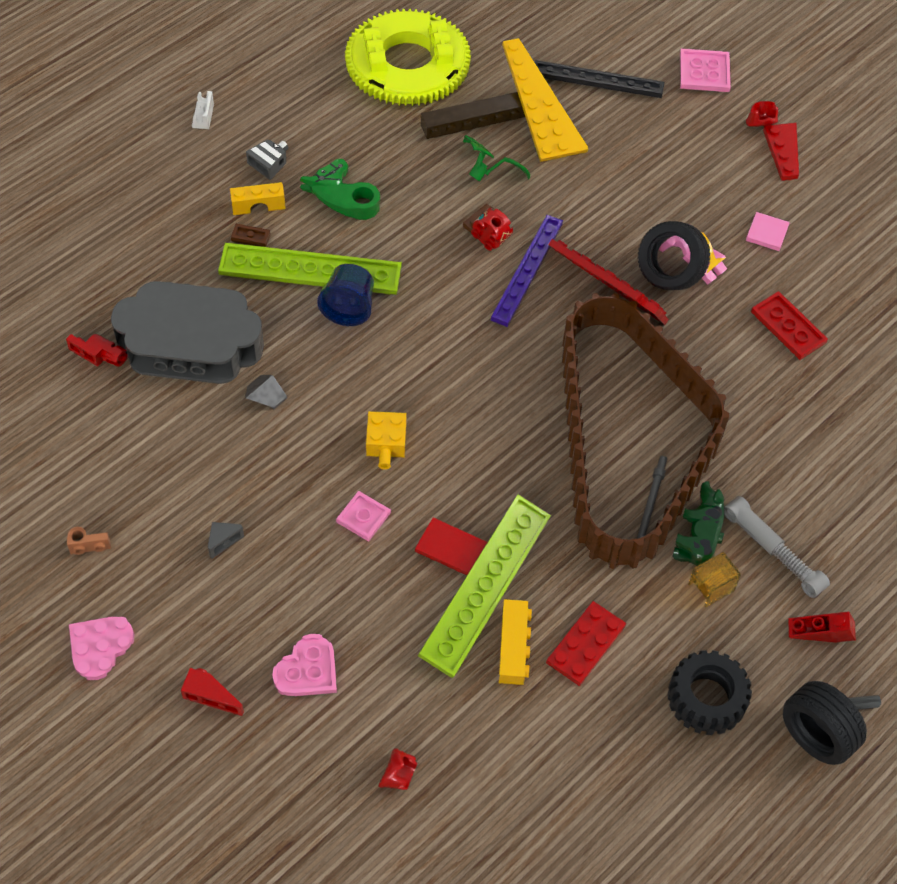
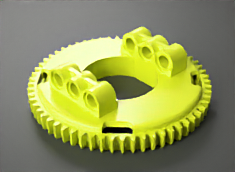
[345,9,471,106]

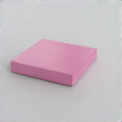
[746,212,790,251]
[336,491,391,542]

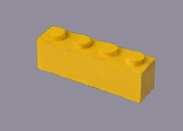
[499,599,532,685]

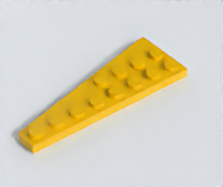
[502,38,588,162]

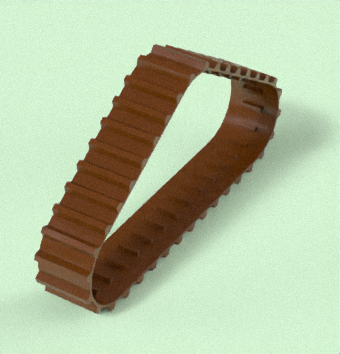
[562,293,730,569]

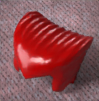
[746,101,779,127]
[378,748,417,790]

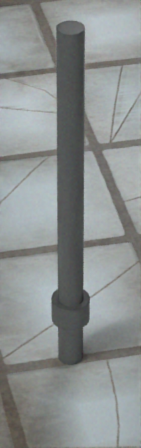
[637,456,667,539]

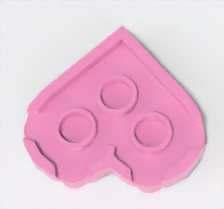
[69,617,134,680]
[272,634,337,696]

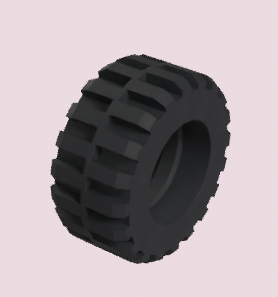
[668,650,752,735]

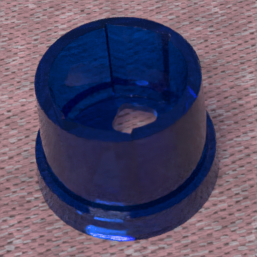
[317,264,374,326]

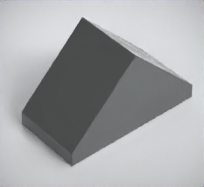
[208,522,244,559]

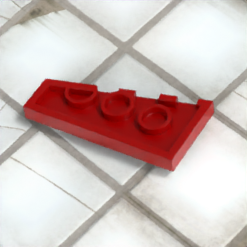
[763,123,799,181]

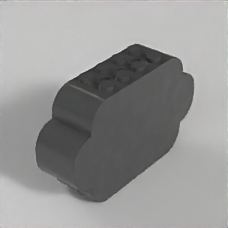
[111,281,264,384]

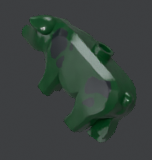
[672,481,724,567]

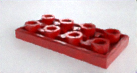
[415,517,487,575]

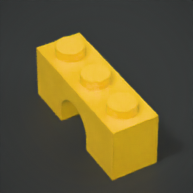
[230,182,285,215]

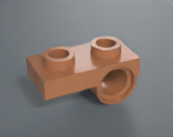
[67,527,111,555]

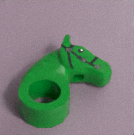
[300,159,380,220]

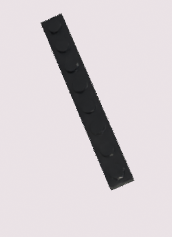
[535,60,665,98]

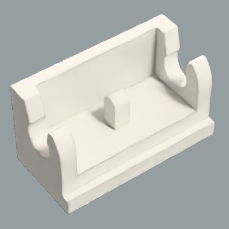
[192,91,214,129]

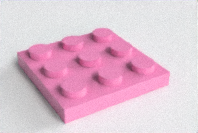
[680,49,731,92]

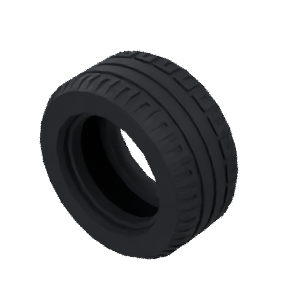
[637,221,710,290]
[783,681,867,765]

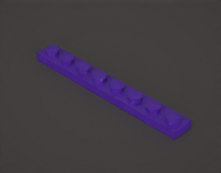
[491,215,563,327]

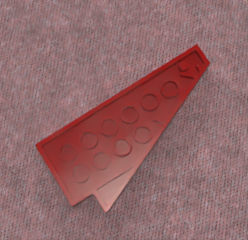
[548,239,669,325]

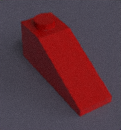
[181,668,244,716]

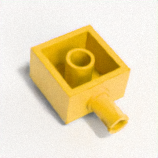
[366,411,406,470]

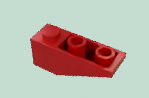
[788,611,856,643]

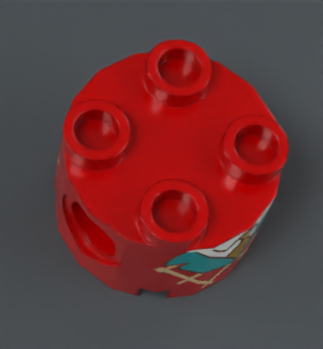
[471,208,513,251]

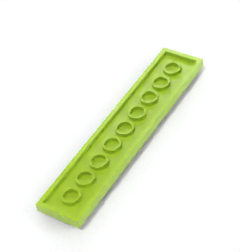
[218,243,402,295]
[418,494,551,678]

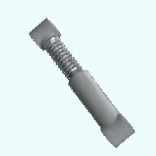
[724,496,830,598]

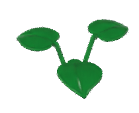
[463,135,530,182]

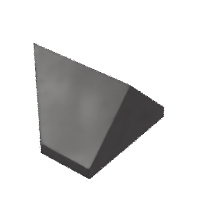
[246,375,287,410]

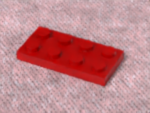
[751,291,828,360]
[546,601,627,686]

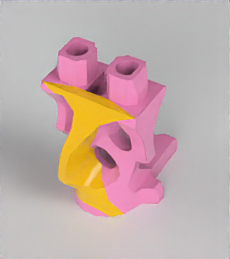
[659,232,727,285]

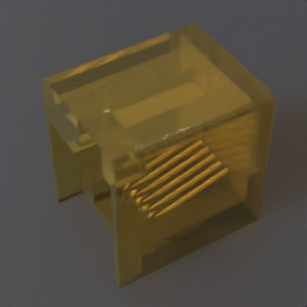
[688,552,741,607]

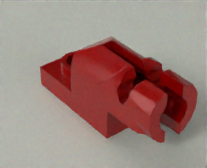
[66,334,128,367]

